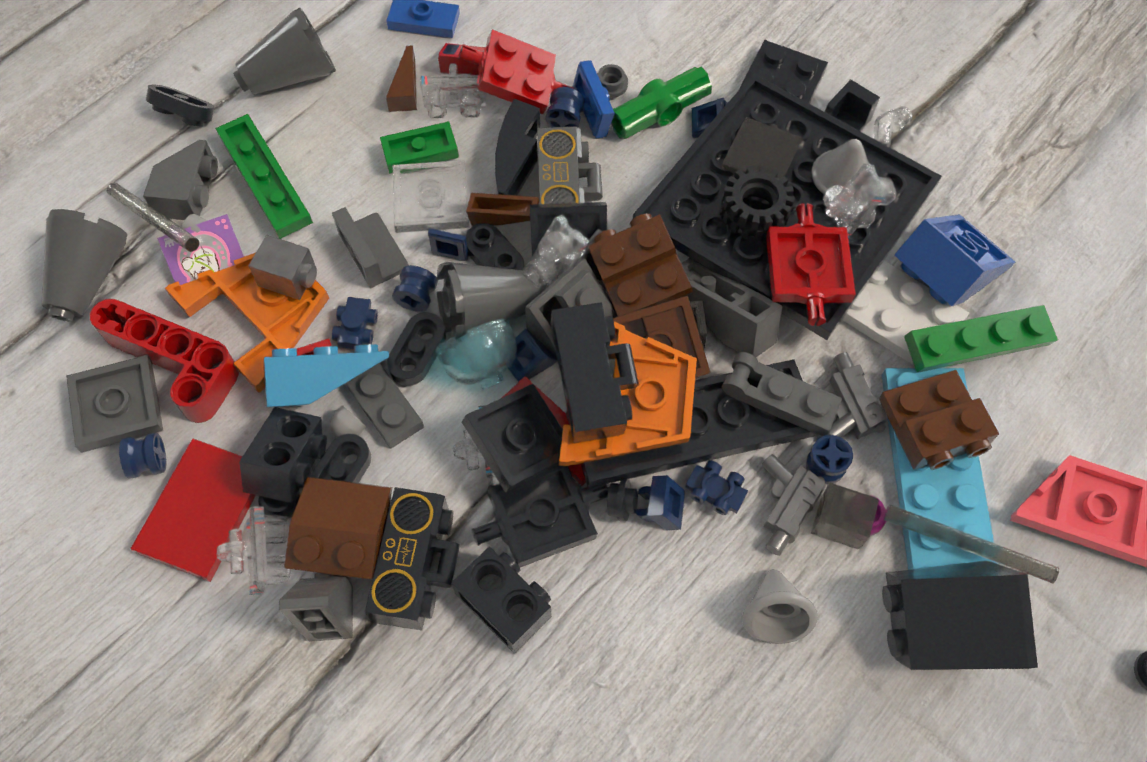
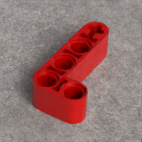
[90,299,239,423]

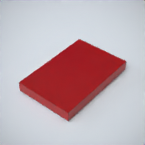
[130,438,256,582]

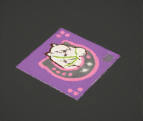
[157,214,244,285]

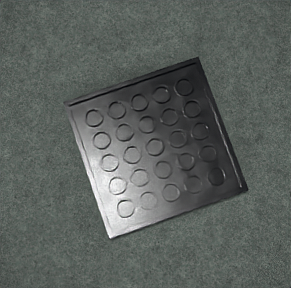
[633,73,942,340]

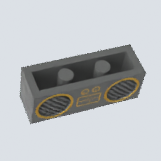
[537,127,603,204]

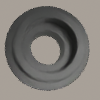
[597,64,628,98]

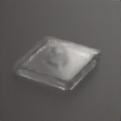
[393,160,469,233]

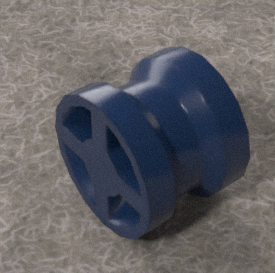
[545,87,585,128]
[392,265,438,312]
[119,433,167,479]
[805,435,853,484]

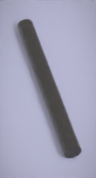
[107,182,199,252]
[884,504,1059,584]

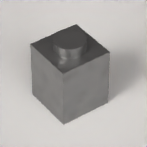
[249,235,317,300]

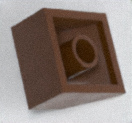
[284,477,393,579]

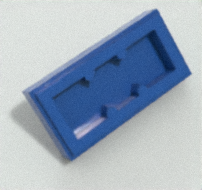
[386,0,460,38]
[573,60,614,138]

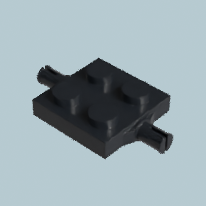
[471,465,609,568]

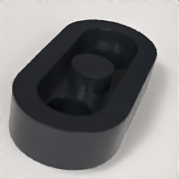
[146,84,215,126]
[465,223,525,270]
[387,312,446,386]
[310,434,371,483]

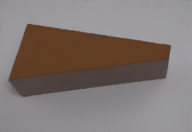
[386,45,417,112]
[466,193,539,226]

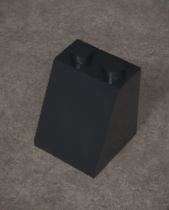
[882,560,1038,670]

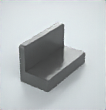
[332,207,409,289]

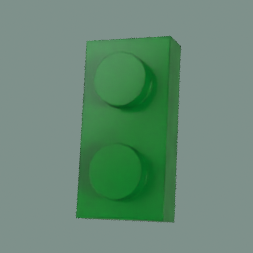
[380,121,459,174]

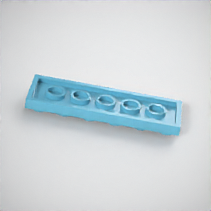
[881,368,998,570]

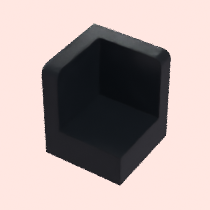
[825,79,880,131]

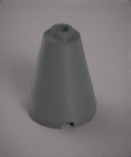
[233,7,336,95]
[42,209,128,322]
[436,262,546,341]

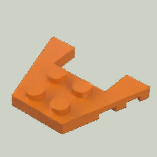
[165,252,330,393]
[559,321,697,466]

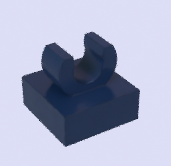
[635,475,685,530]

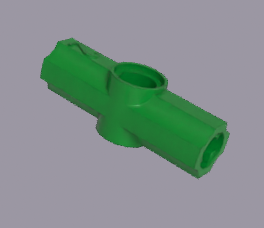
[611,66,712,139]

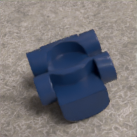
[332,297,378,349]
[685,460,748,515]

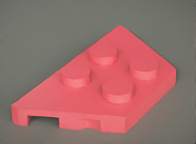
[1010,455,1147,568]

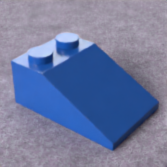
[894,214,1016,306]

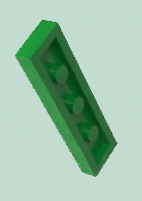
[215,114,313,239]
[904,305,1058,373]

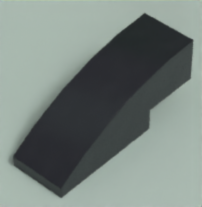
[495,99,540,196]

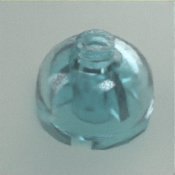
[435,318,517,390]

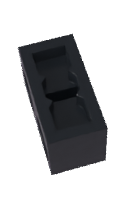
[239,407,327,503]
[451,546,552,654]

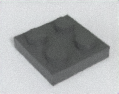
[66,355,163,453]

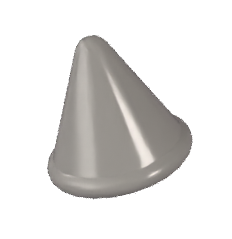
[812,139,875,202]
[742,569,818,644]

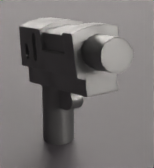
[827,352,887,440]
[762,454,826,556]

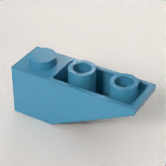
[264,344,389,408]

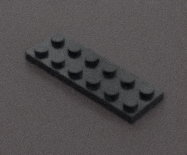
[566,359,818,488]

